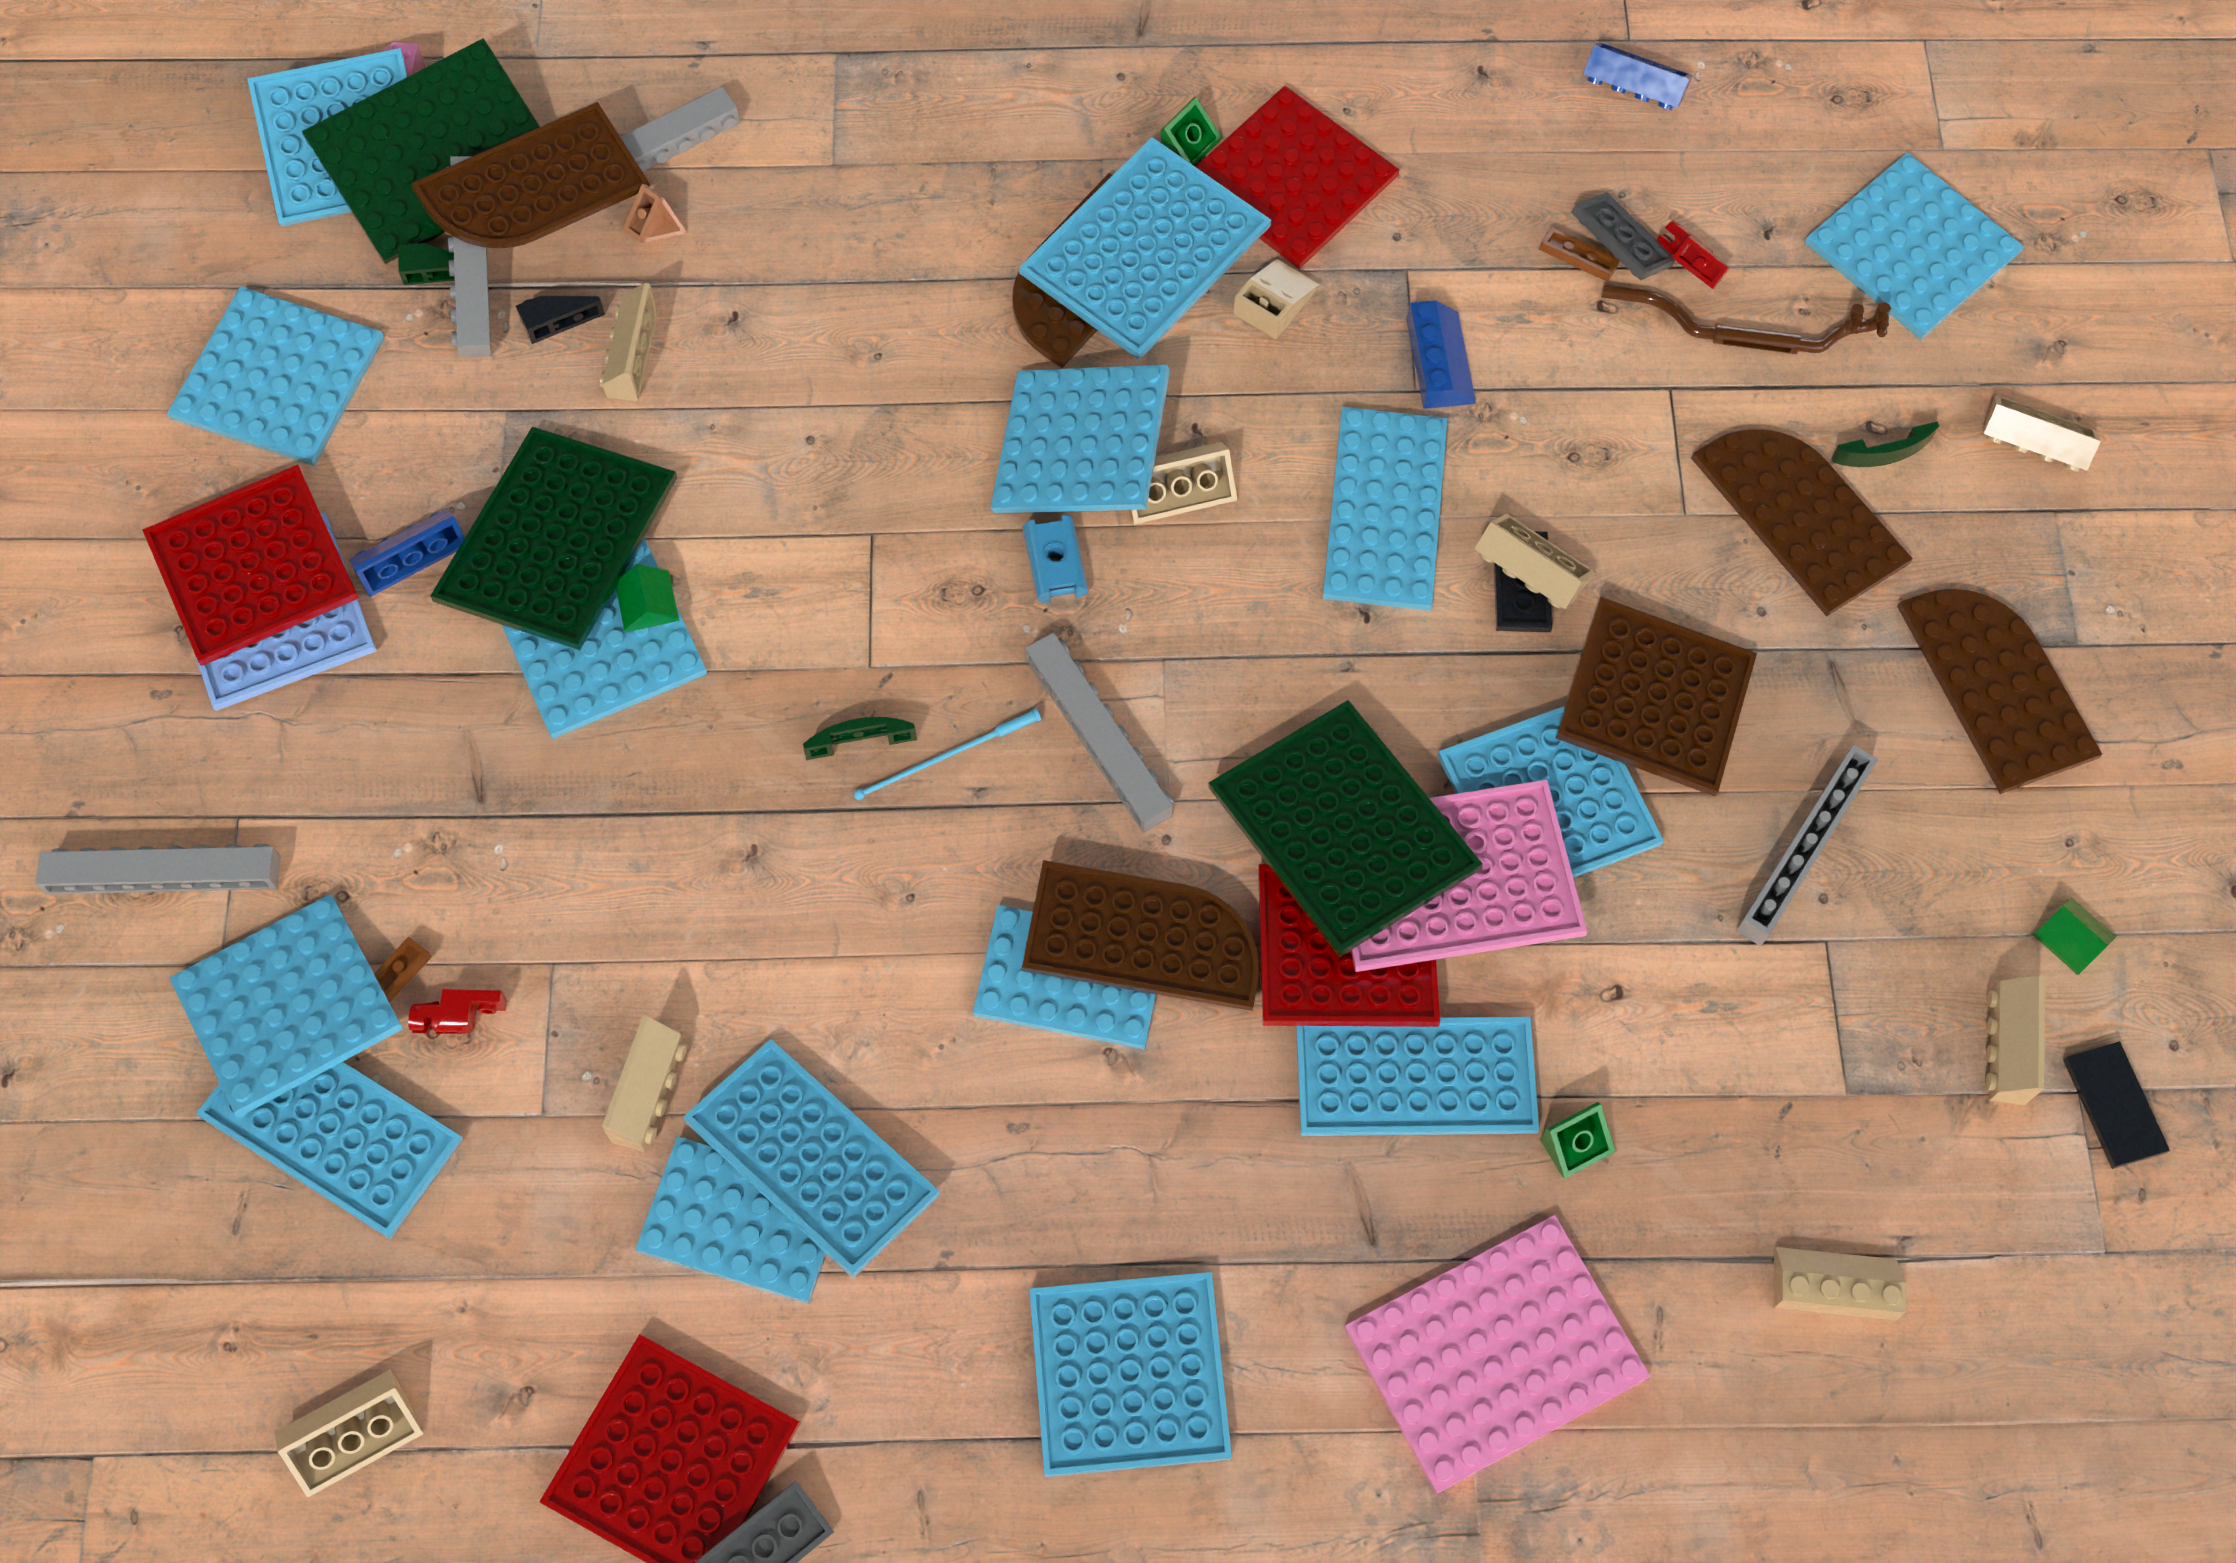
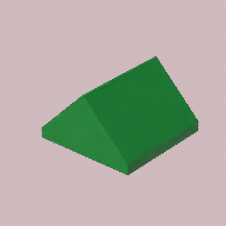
[1161,97,1222,166]
[616,564,679,633]
[2033,897,2116,975]
[1540,1102,1616,1179]

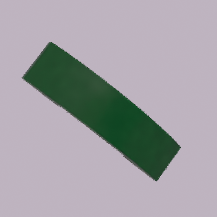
[1831,421,1939,467]
[803,717,917,760]

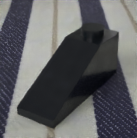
[516,296,605,344]

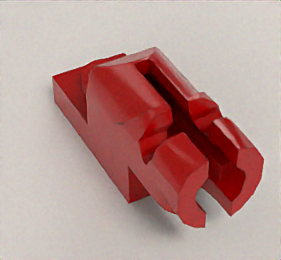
[1657,220,1731,289]
[408,989,507,1035]

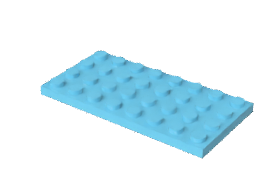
[1322,407,1447,611]
[1296,1017,1539,1136]
[683,1039,939,1278]
[196,1062,463,1239]

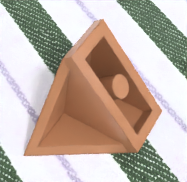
[623,184,688,243]

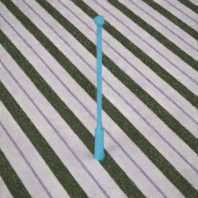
[854,708,1041,800]

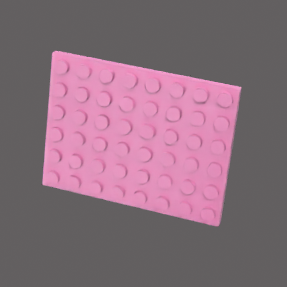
[1351,780,1587,972]
[1344,1215,1651,1494]

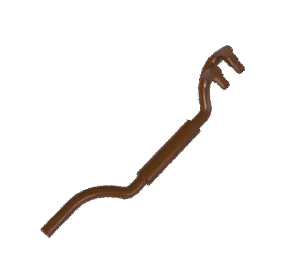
[1601,285,1891,354]

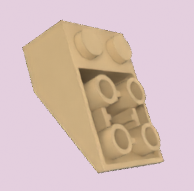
[1233,259,1320,340]

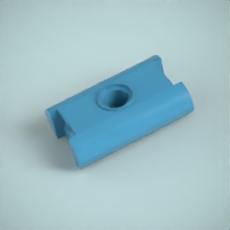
[1023,515,1088,603]

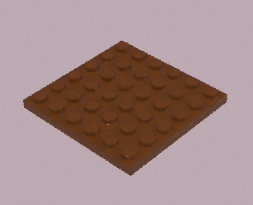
[1555,597,1757,796]

